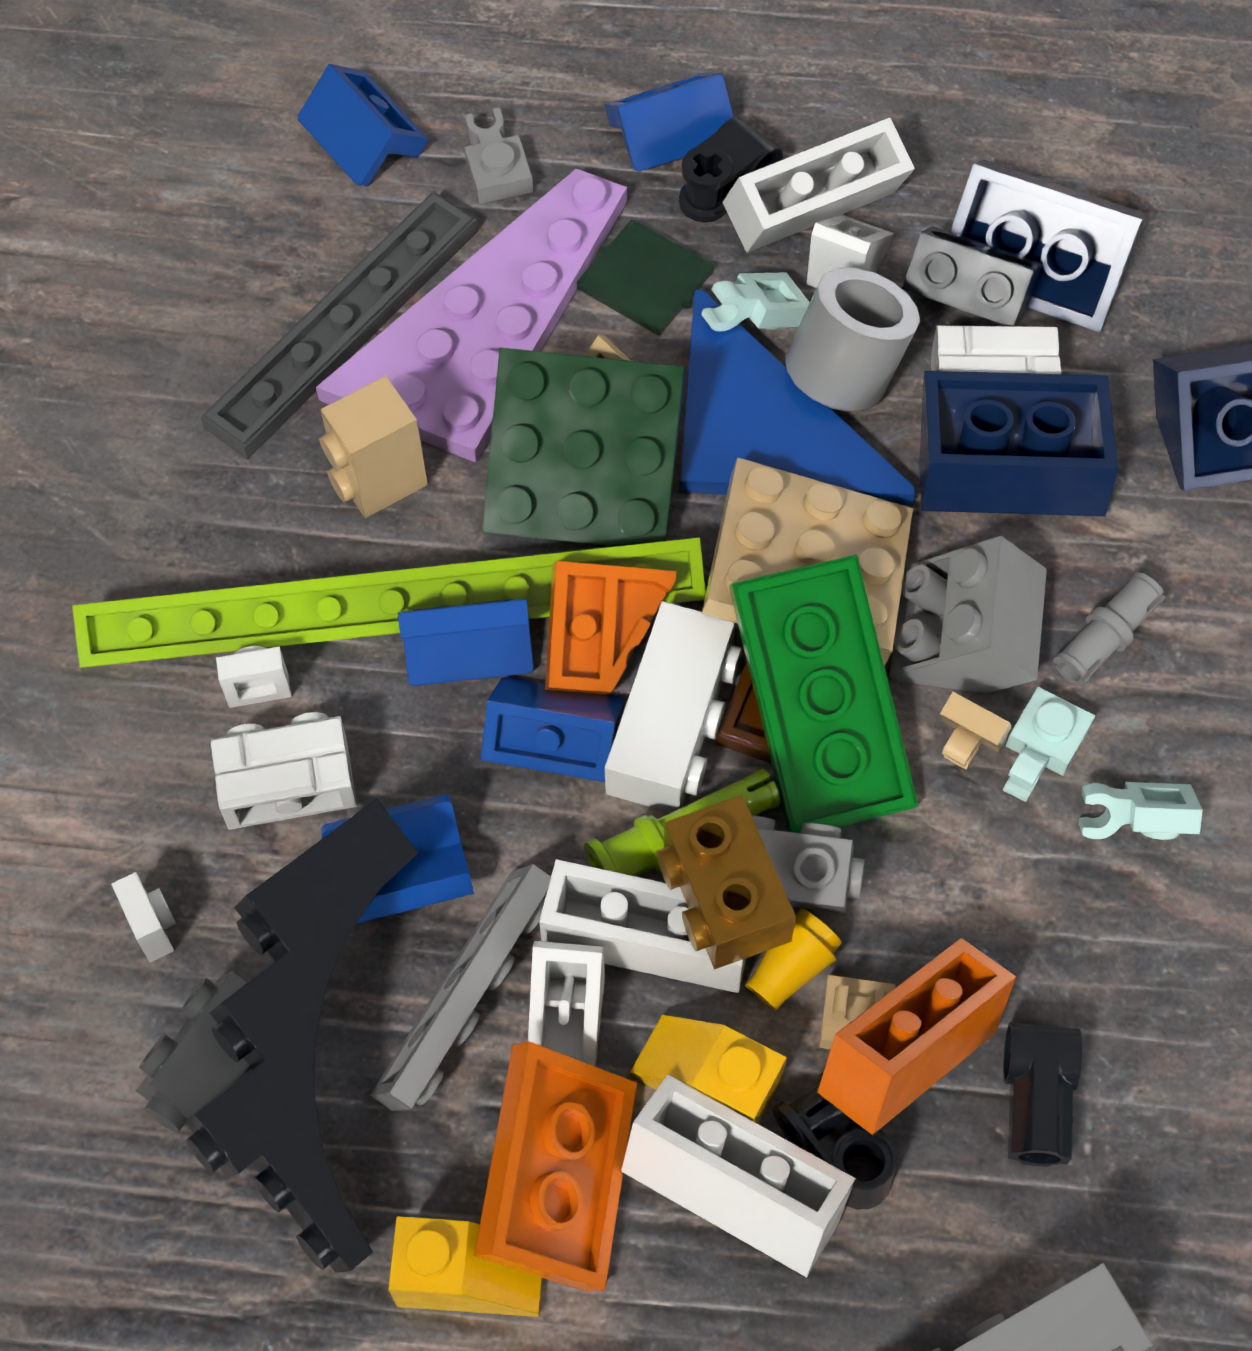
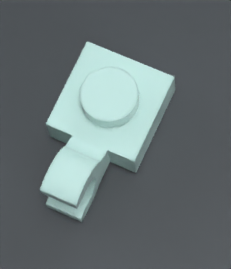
[701,272,810,331]
[1003,687,1095,802]
[1079,782,1203,840]

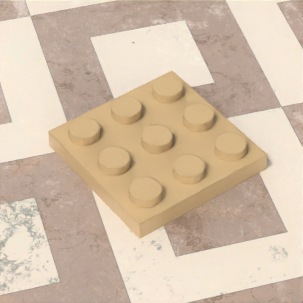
[702,457,913,666]

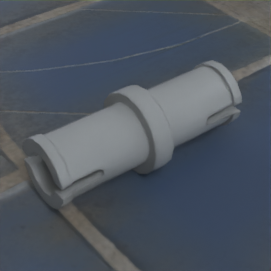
[1053,572,1166,687]

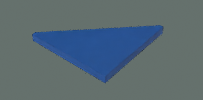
[680,290,915,506]

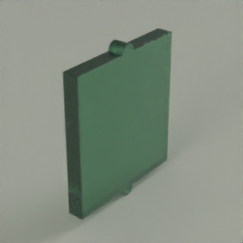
[577,219,714,336]

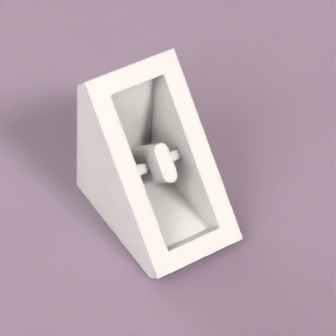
[807,214,894,288]
[528,941,605,1067]

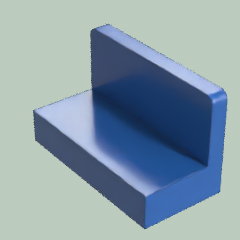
[298,64,429,186]
[604,72,733,171]
[398,598,534,686]
[480,677,625,782]
[321,795,474,924]

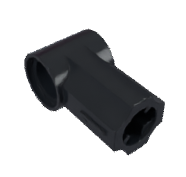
[1003,1022,1082,1167]

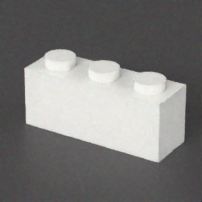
[723,118,915,253]
[605,601,743,813]
[539,859,746,993]
[621,1074,855,1278]

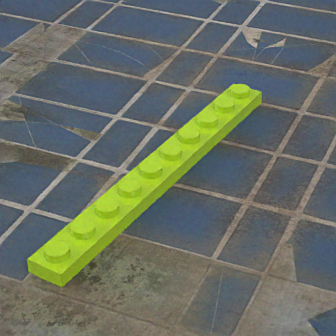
[72,537,706,668]

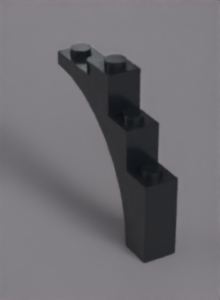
[184,799,418,1273]

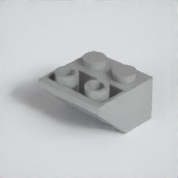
[889,536,1047,694]

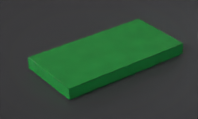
[729,554,918,833]

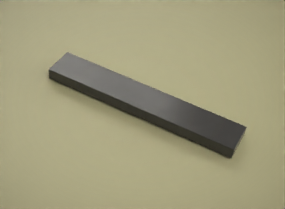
[201,191,478,459]

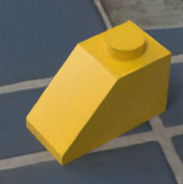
[630,1015,787,1125]
[388,1216,542,1317]

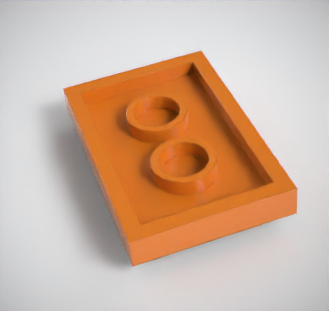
[474,1041,637,1292]

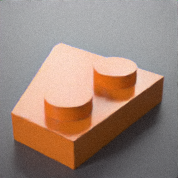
[545,561,677,695]

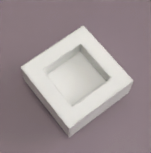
[216,646,292,708]
[111,872,176,963]

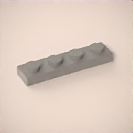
[370,864,551,1111]

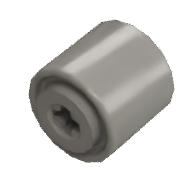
[785,268,920,412]

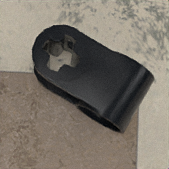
[679,117,783,223]
[772,1072,896,1210]

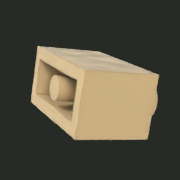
[319,375,428,518]

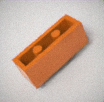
[817,938,1016,1135]

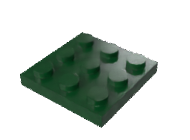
[482,347,685,546]

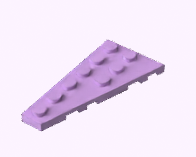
[316,169,627,463]

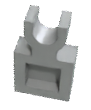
[464,107,533,204]

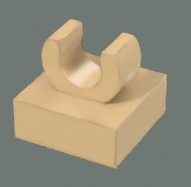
[940,692,1012,770]
[819,975,895,1049]

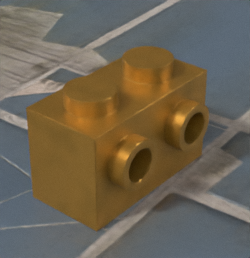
[656,795,796,970]

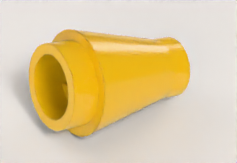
[745,908,842,1011]

